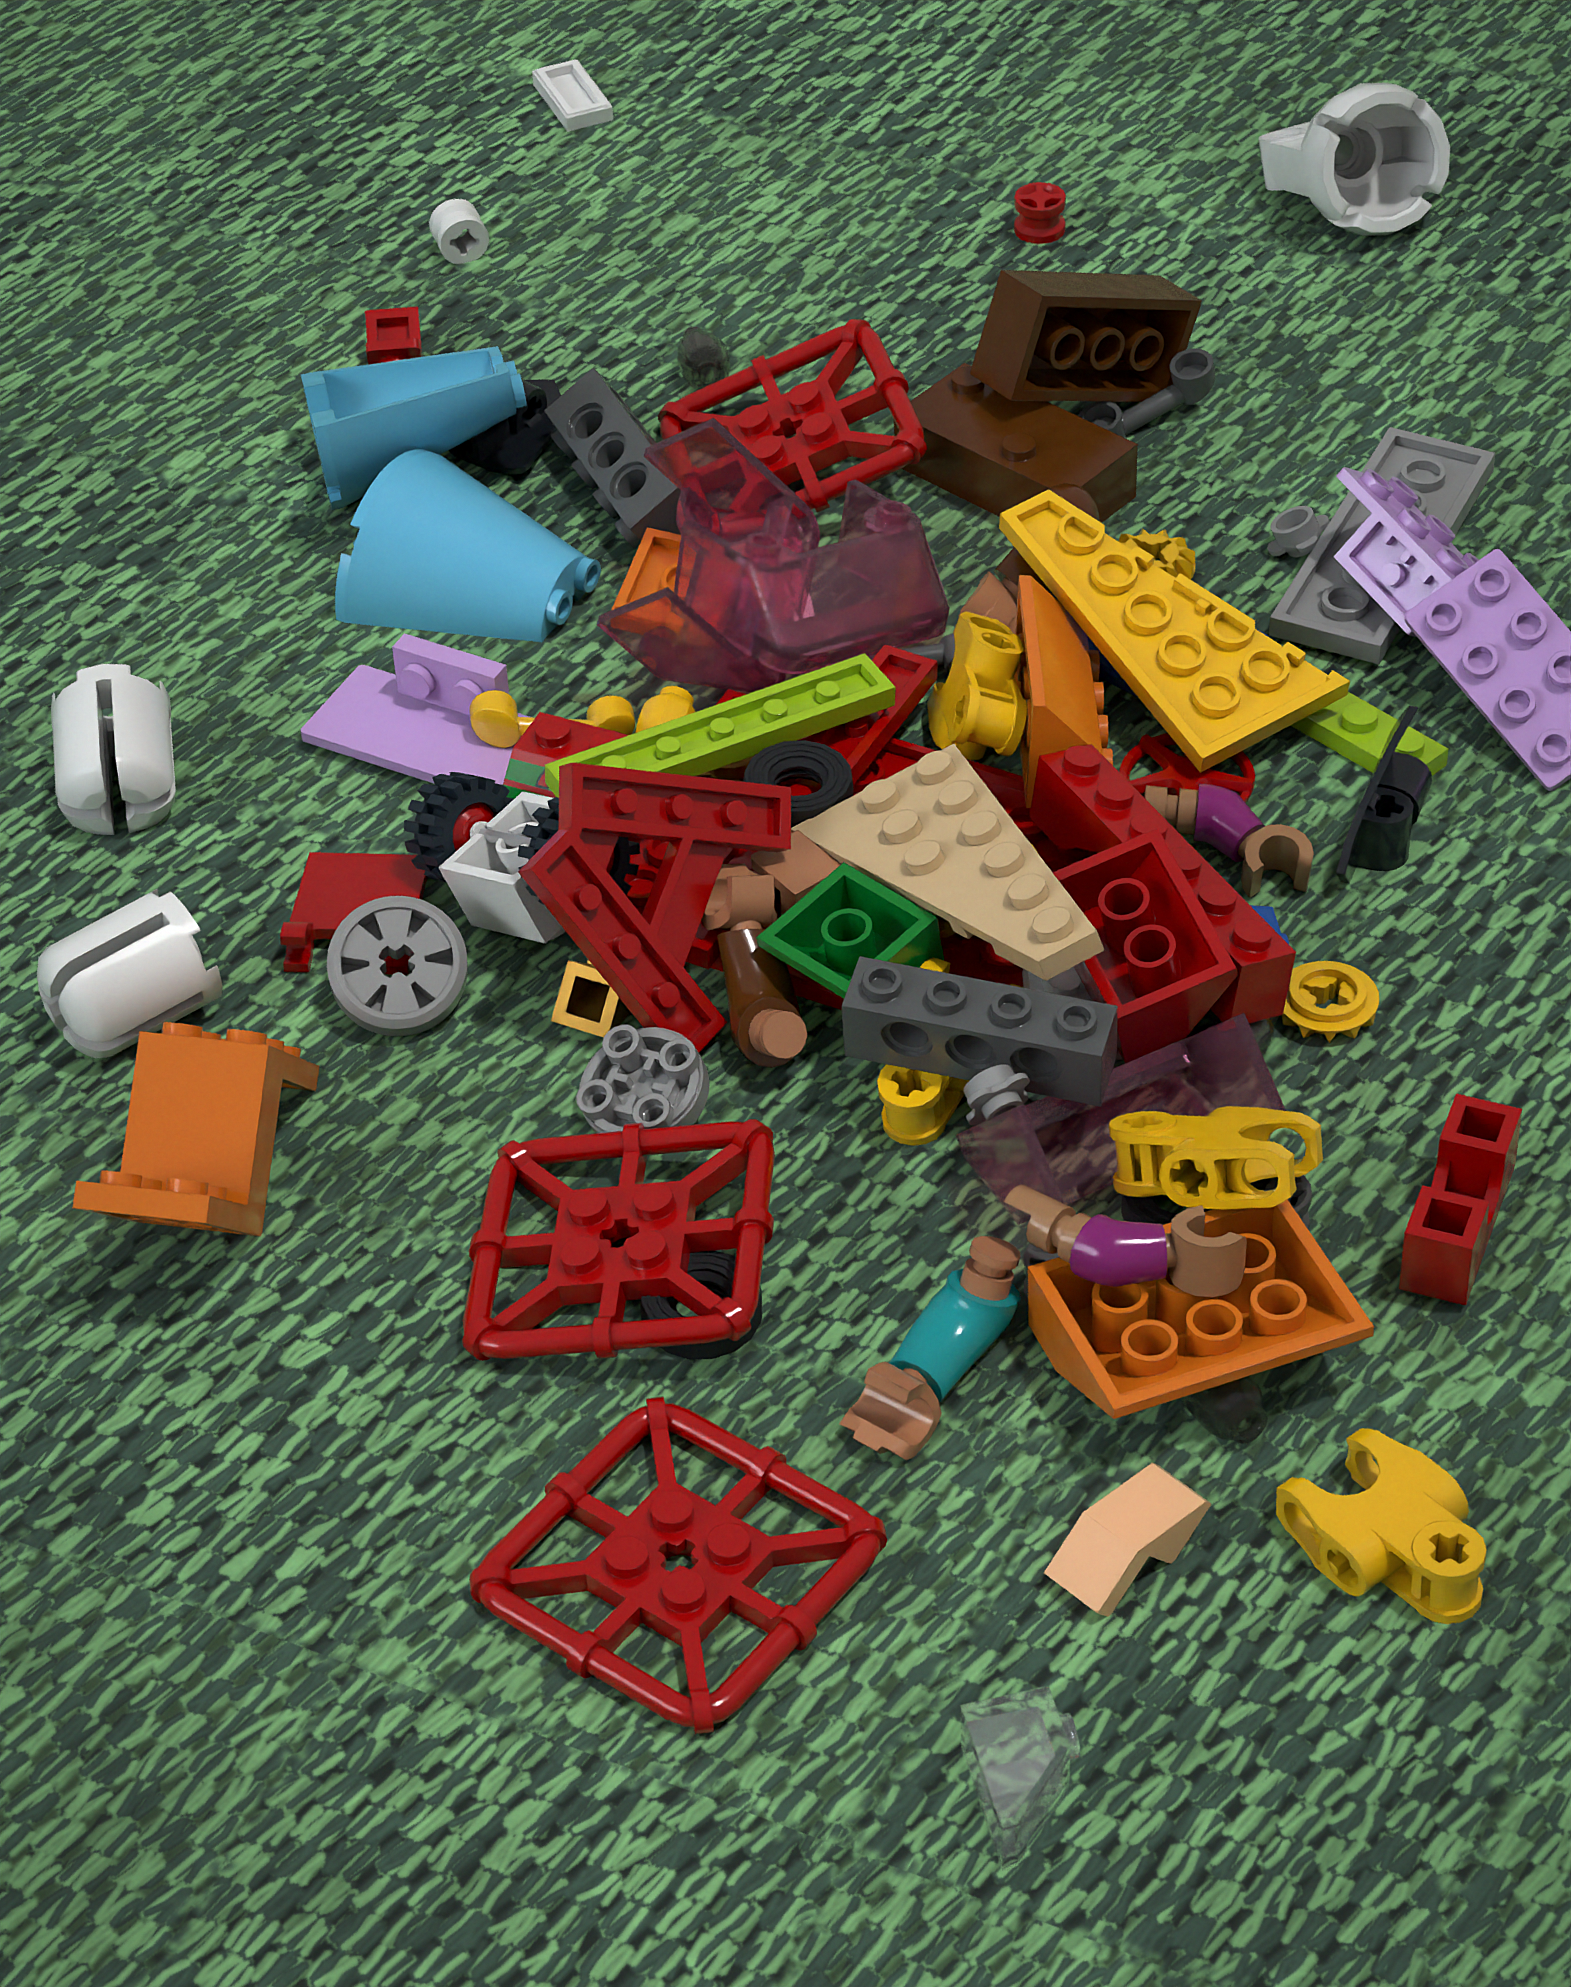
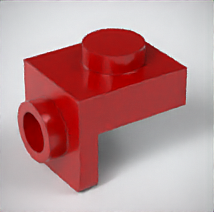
[365,306,422,364]

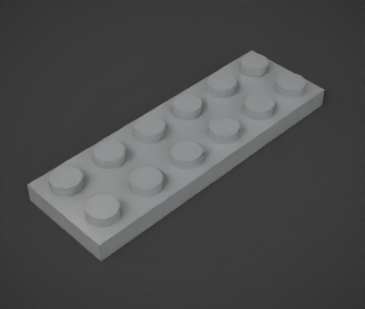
[1269,427,1495,664]

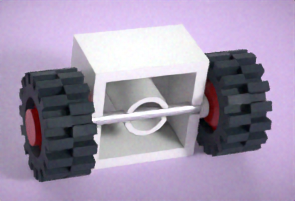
[404,772,640,944]

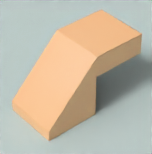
[1044,1463,1211,1617]

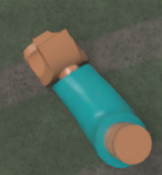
[839,1236,1021,1460]

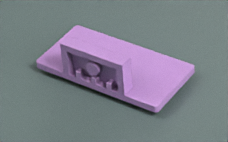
[1334,467,1479,637]
[1404,549,1571,791]
[301,633,529,785]

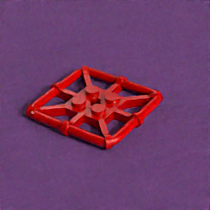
[658,319,927,546]
[462,1119,775,1361]
[469,1396,887,1734]

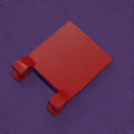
[280,852,428,975]

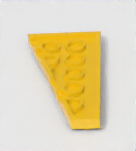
[999,489,1350,773]

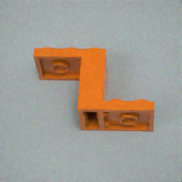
[72,1022,319,1237]

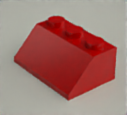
[1052,828,1238,1064]

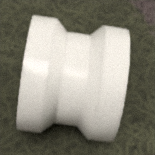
[429,199,489,264]

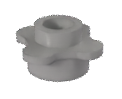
[1267,506,1330,557]
[964,1064,1030,1125]

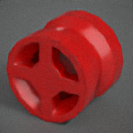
[1014,182,1066,244]

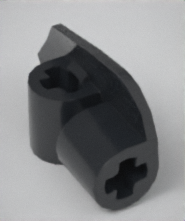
[449,379,561,474]
[1336,706,1433,884]

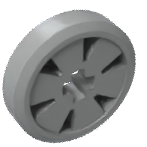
[327,896,468,1036]

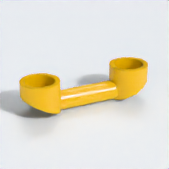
[469,690,635,748]

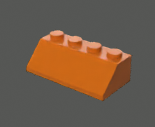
[1014,575,1113,808]

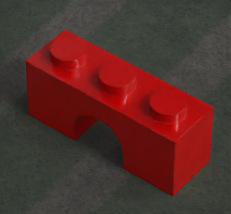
[1399,1093,1522,1306]

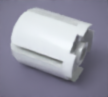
[51,664,176,835]
[37,889,223,1058]

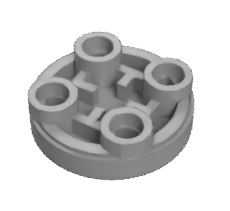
[576,1025,710,1133]

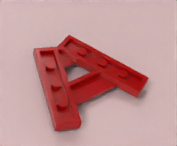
[518,763,791,1053]

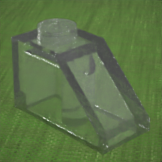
[961,1686,1080,1871]

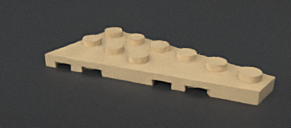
[791,744,1104,981]

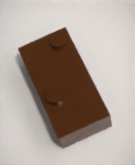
[970,270,1202,402]
[894,363,1138,523]

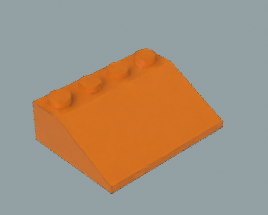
[1028,1199,1374,1419]

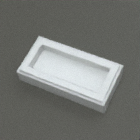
[532,59,613,132]

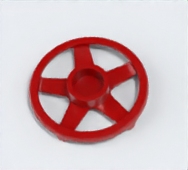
[1119,733,1255,803]

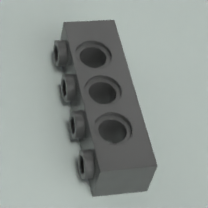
[544,367,710,549]
[842,956,1118,1107]

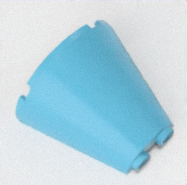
[301,346,527,510]
[335,449,601,642]

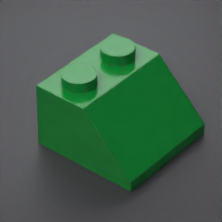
[756,862,944,998]

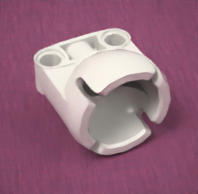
[1258,83,1450,236]

